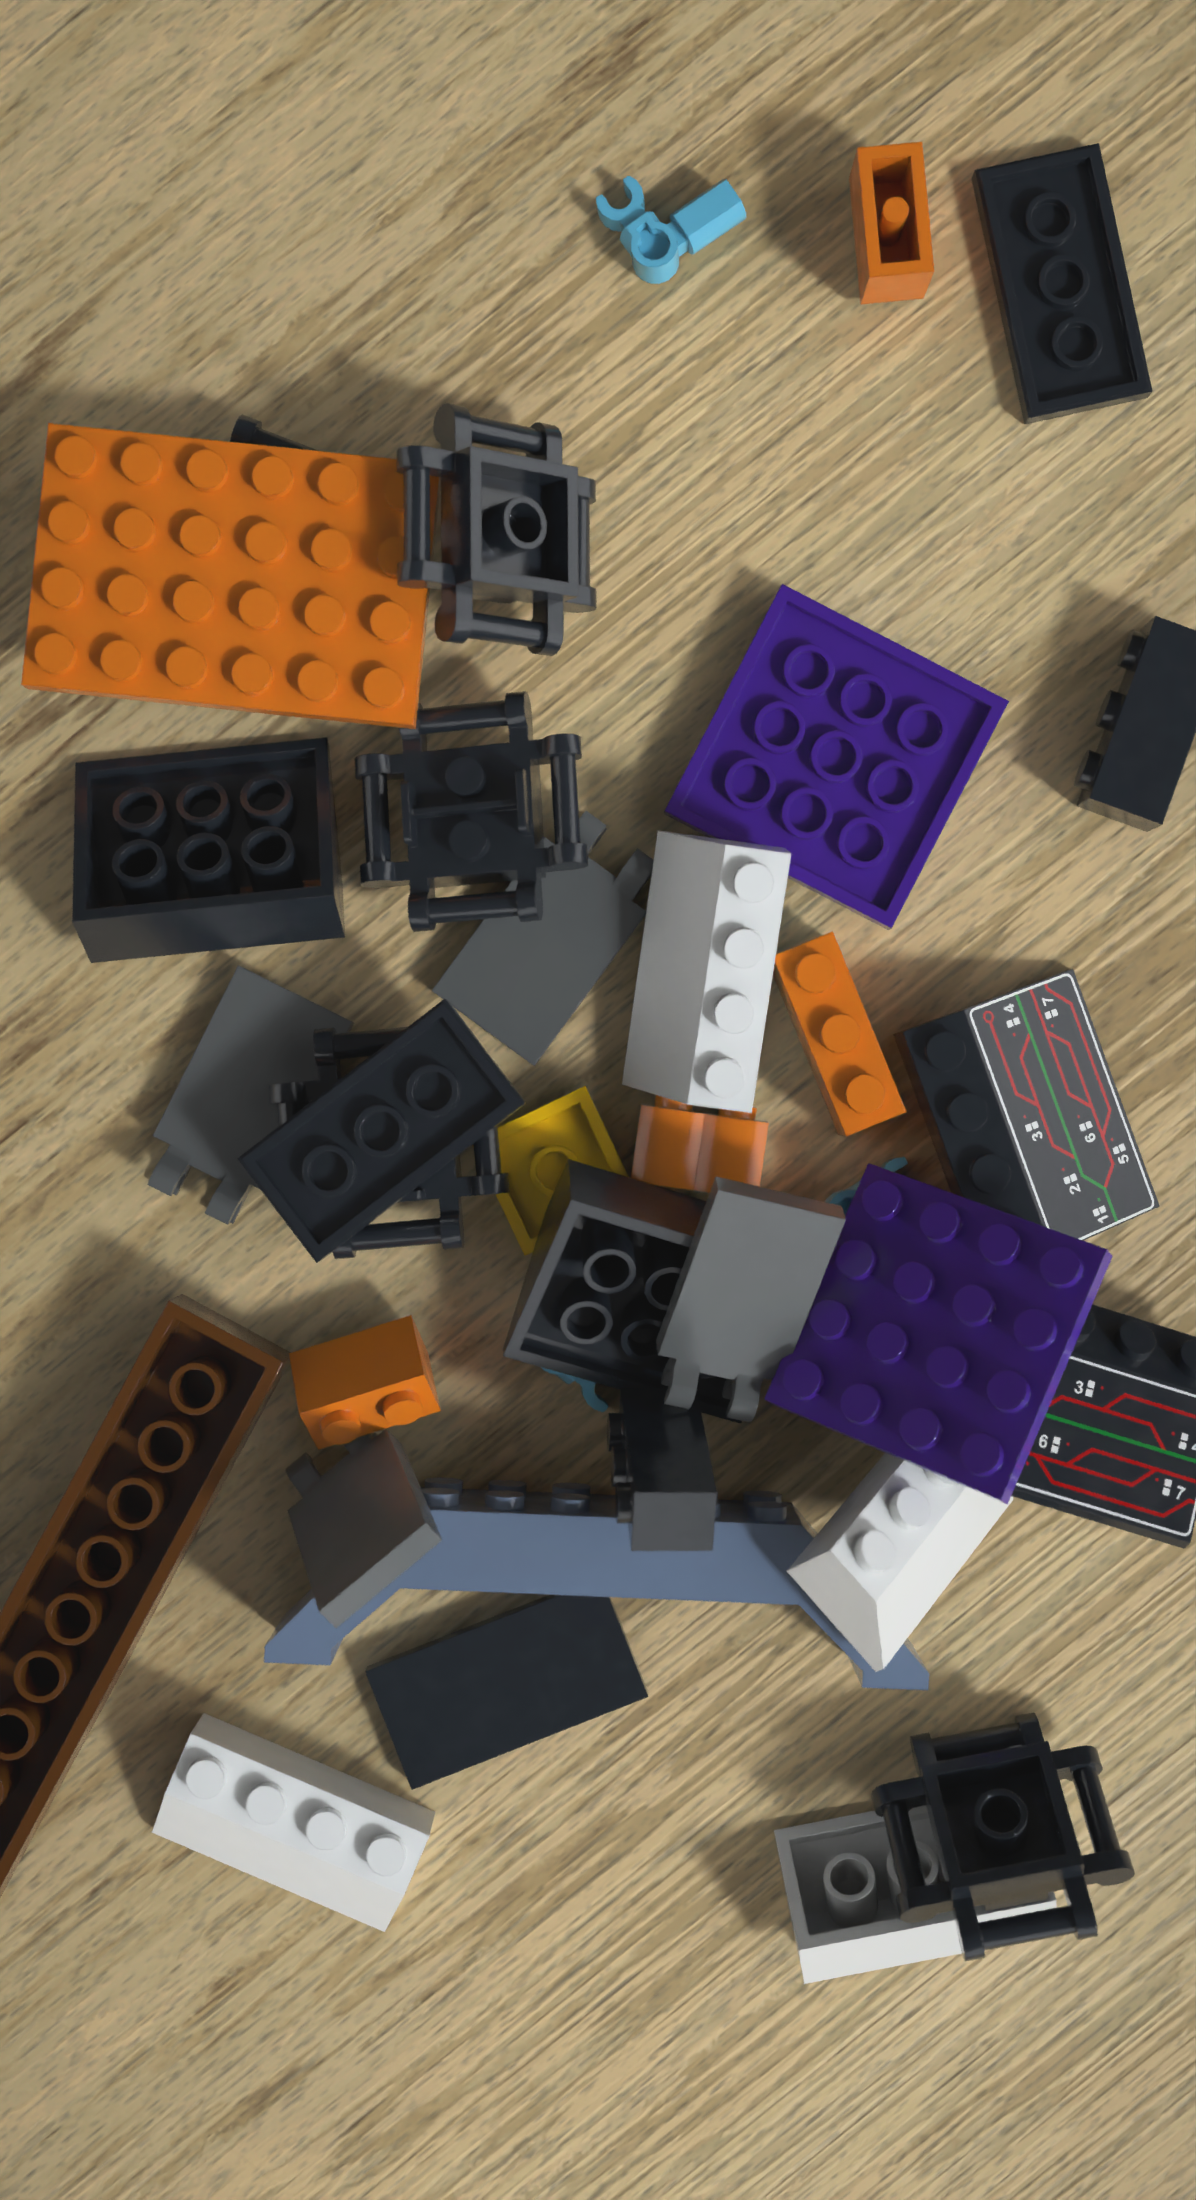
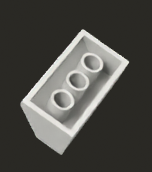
[622,830,791,1113]
[787,1453,1013,1672]
[152,1713,435,1932]
[774,1806,1057,1984]

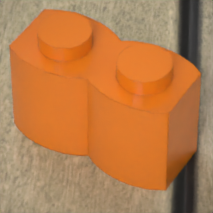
[631,1095,769,1193]

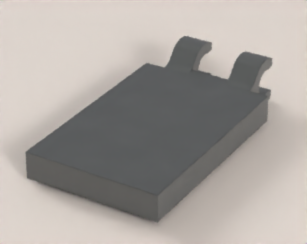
[432,811,653,1066]
[147,965,354,1225]
[656,1177,846,1422]
[286,1428,442,1628]

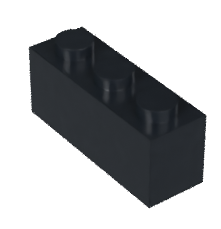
[1074,616,1196,832]
[607,1388,717,1551]

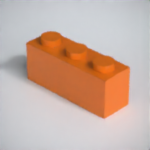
[773,931,906,1137]

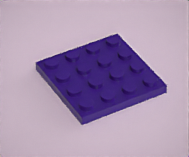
[664,584,1009,930]
[764,1163,1113,1505]

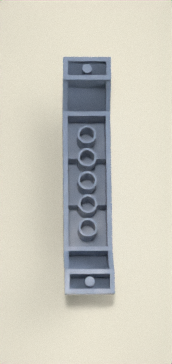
[264,1478,929,1690]

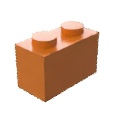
[849,142,934,305]
[289,1315,441,1450]

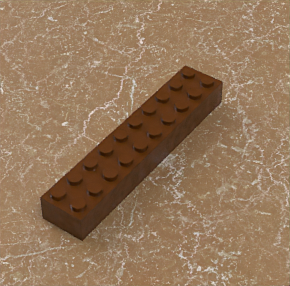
[0,1294,291,1898]

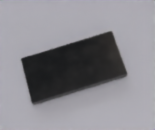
[971,143,1153,425]
[237,999,526,1263]
[365,1595,648,1790]

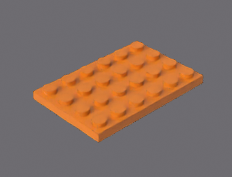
[21,423,441,729]

